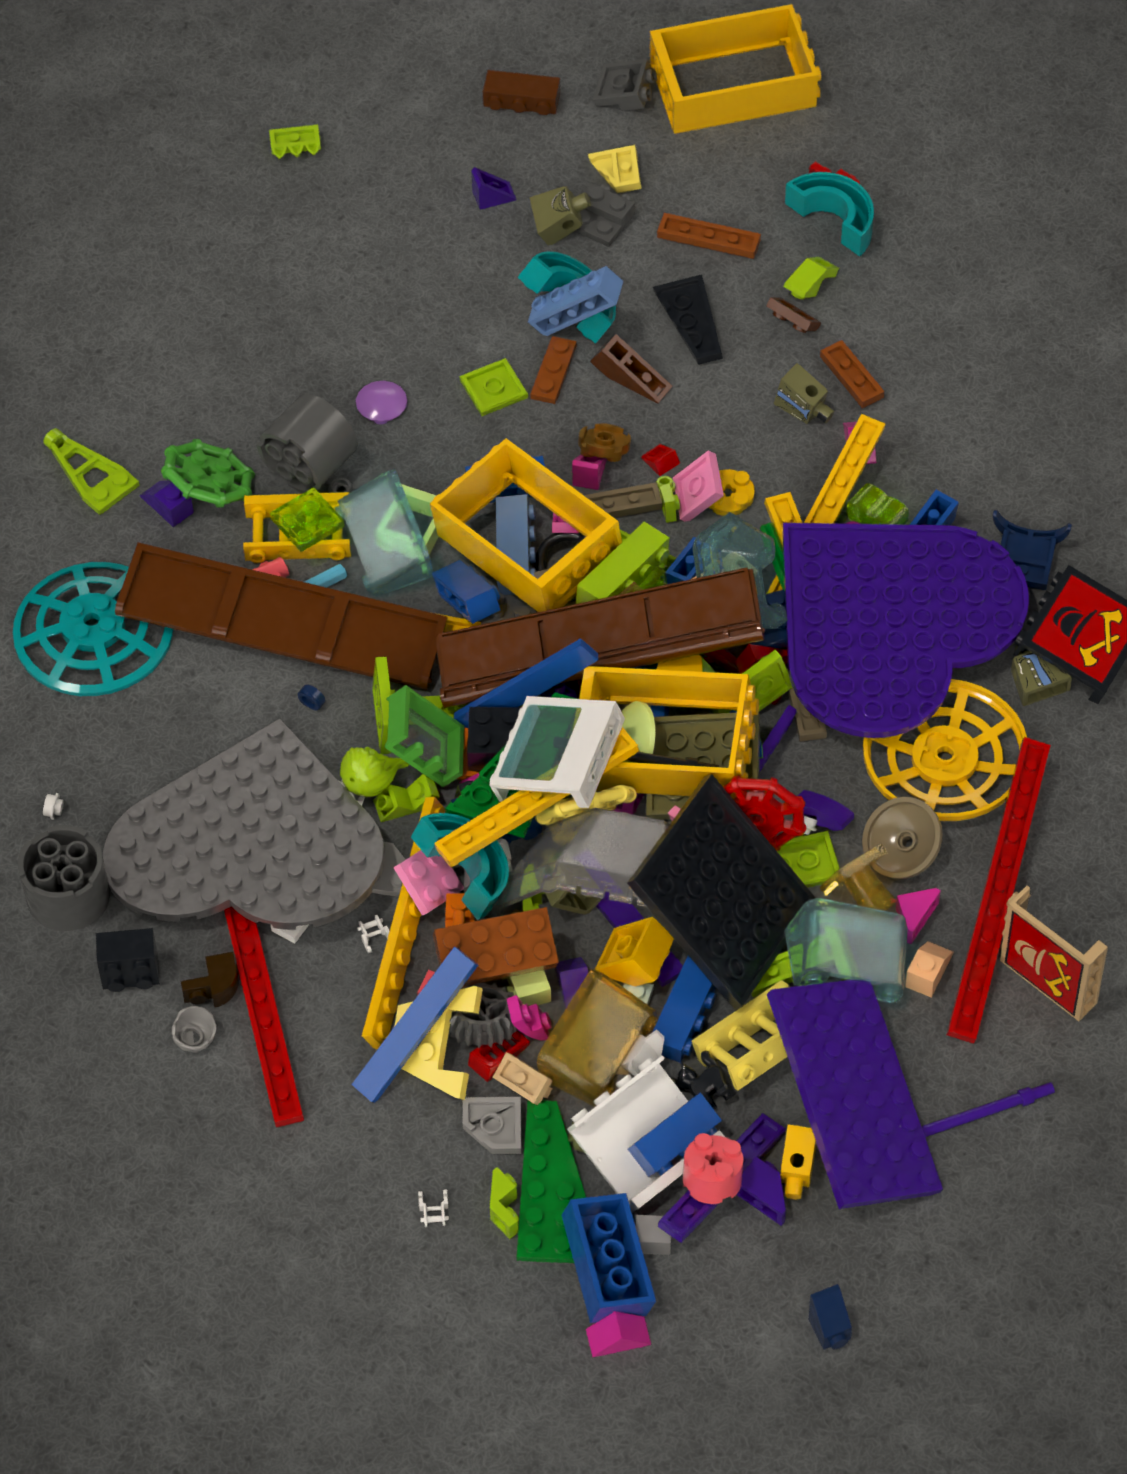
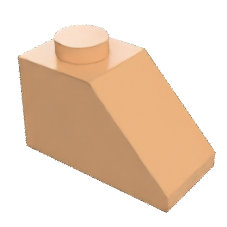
[905,941,954,998]

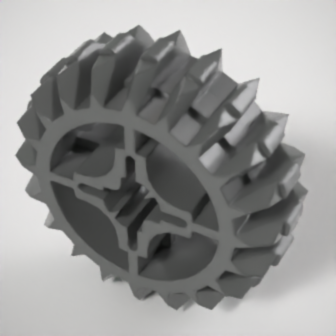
[449,982,517,1048]

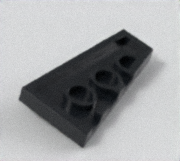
[653,274,723,365]

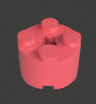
[683,1133,743,1204]

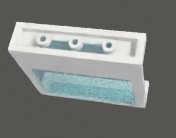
[489,696,625,808]

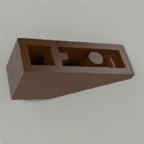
[590,334,673,404]

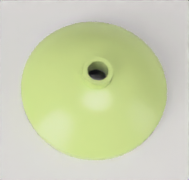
[621,701,655,763]

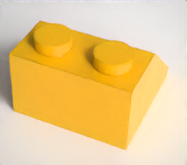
[594,916,674,987]

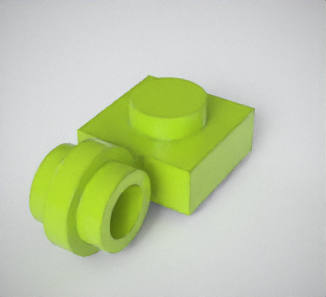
[655,476,680,523]

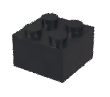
[467,707,521,771]
[96,928,160,992]

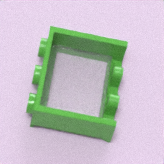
[385,685,464,787]

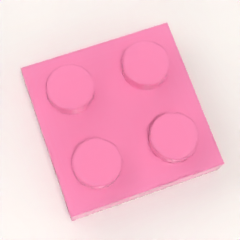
[673,450,724,522]
[393,850,464,916]

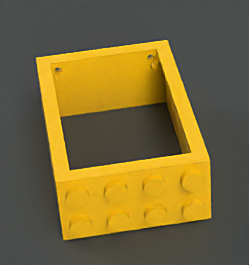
[650,4,821,134]
[430,438,622,612]
[574,666,759,799]

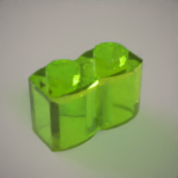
[847,483,909,525]

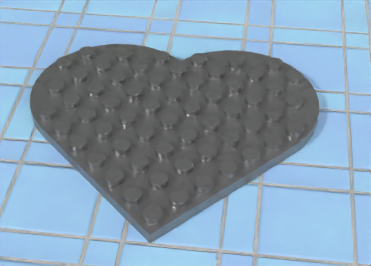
[103,719,385,930]

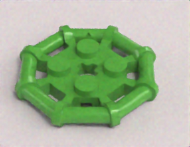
[161,439,255,508]

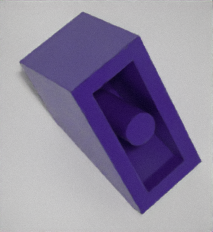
[140,480,194,527]
[737,1157,786,1226]

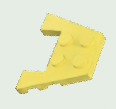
[394,986,483,1100]

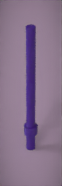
[921,1082,1055,1137]

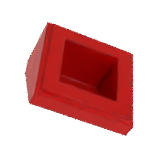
[641,444,680,476]

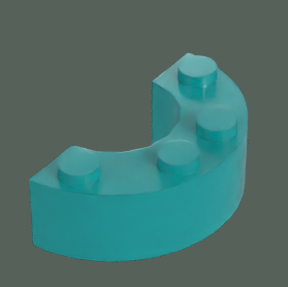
[785,172,874,256]
[517,251,616,344]
[411,813,509,921]

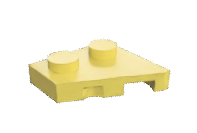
[588,145,641,193]

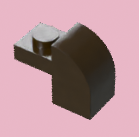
[180,952,238,1008]

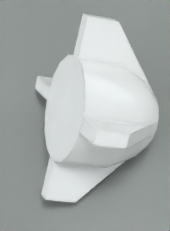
[612,1029,664,1076]

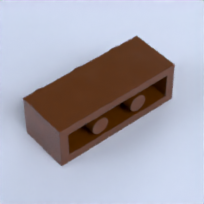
[483,70,561,115]

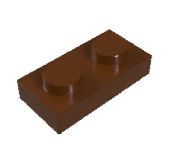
[766,297,822,333]

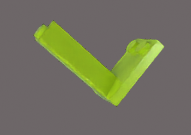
[699,650,792,714]

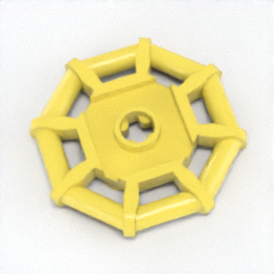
[535,785,636,826]

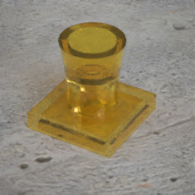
[819,843,898,923]

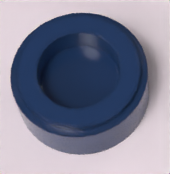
[298,685,326,710]

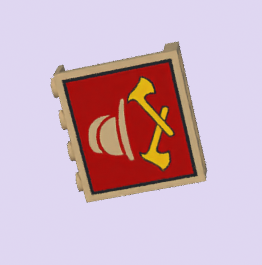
[1000,886,1108,1021]

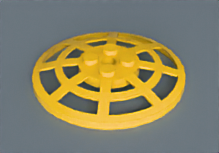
[863,679,1027,821]

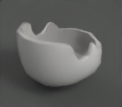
[171,1005,216,1053]

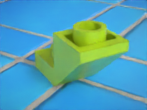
[783,257,839,300]
[373,774,440,822]
[490,1167,519,1239]

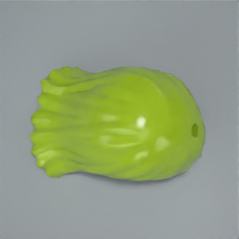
[340,746,409,797]

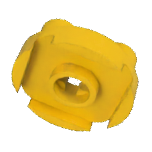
[709,469,754,516]

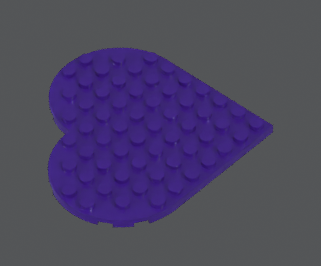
[782,523,1029,738]

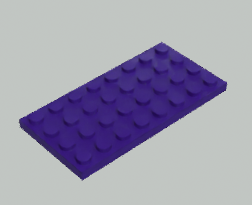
[767,978,943,1209]

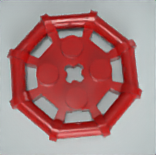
[723,775,807,851]

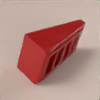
[735,644,788,674]
[468,1031,530,1082]

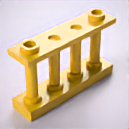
[243,492,351,563]

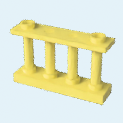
[691,980,789,1091]

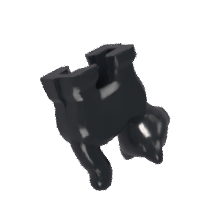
[675,1051,736,1109]

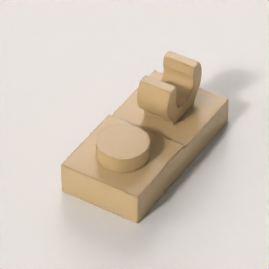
[493,1052,553,1105]

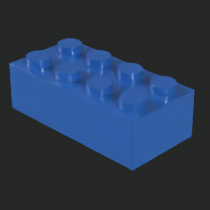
[561,1193,656,1323]

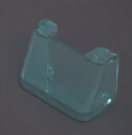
[334,468,434,597]
[693,512,788,629]
[784,898,908,1004]

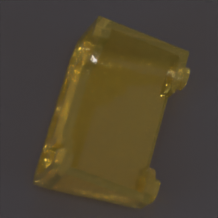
[537,969,659,1107]

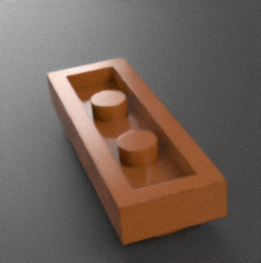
[530,336,577,404]
[820,340,885,409]

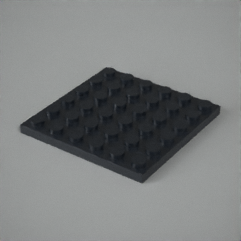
[627,774,816,1010]

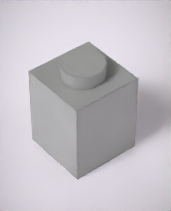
[635,1215,671,1255]

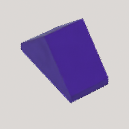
[471,167,517,210]
[555,957,594,1012]

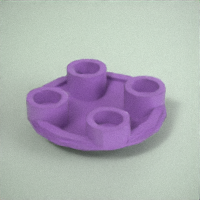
[356,381,407,425]

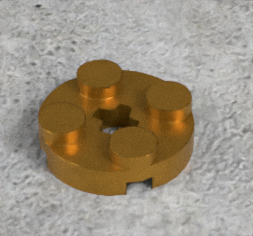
[578,423,631,462]

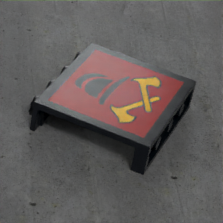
[1013,565,1127,704]

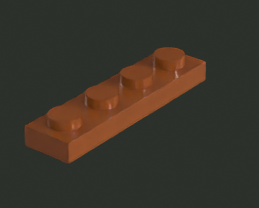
[657,213,761,259]

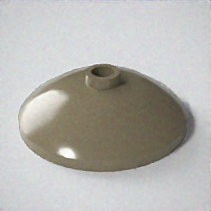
[862,797,943,879]

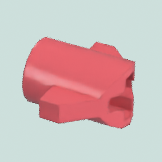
[253,557,289,578]

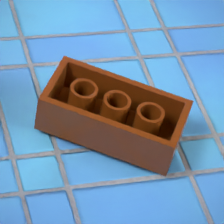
[433,907,559,986]

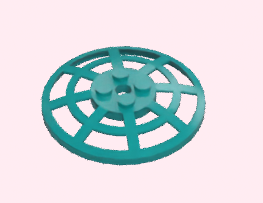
[13,562,173,696]

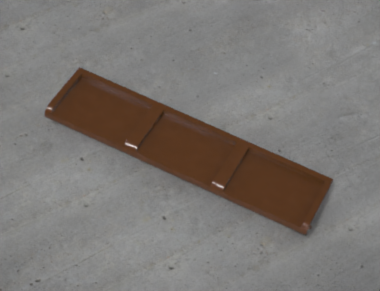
[115,542,448,690]
[435,567,765,708]

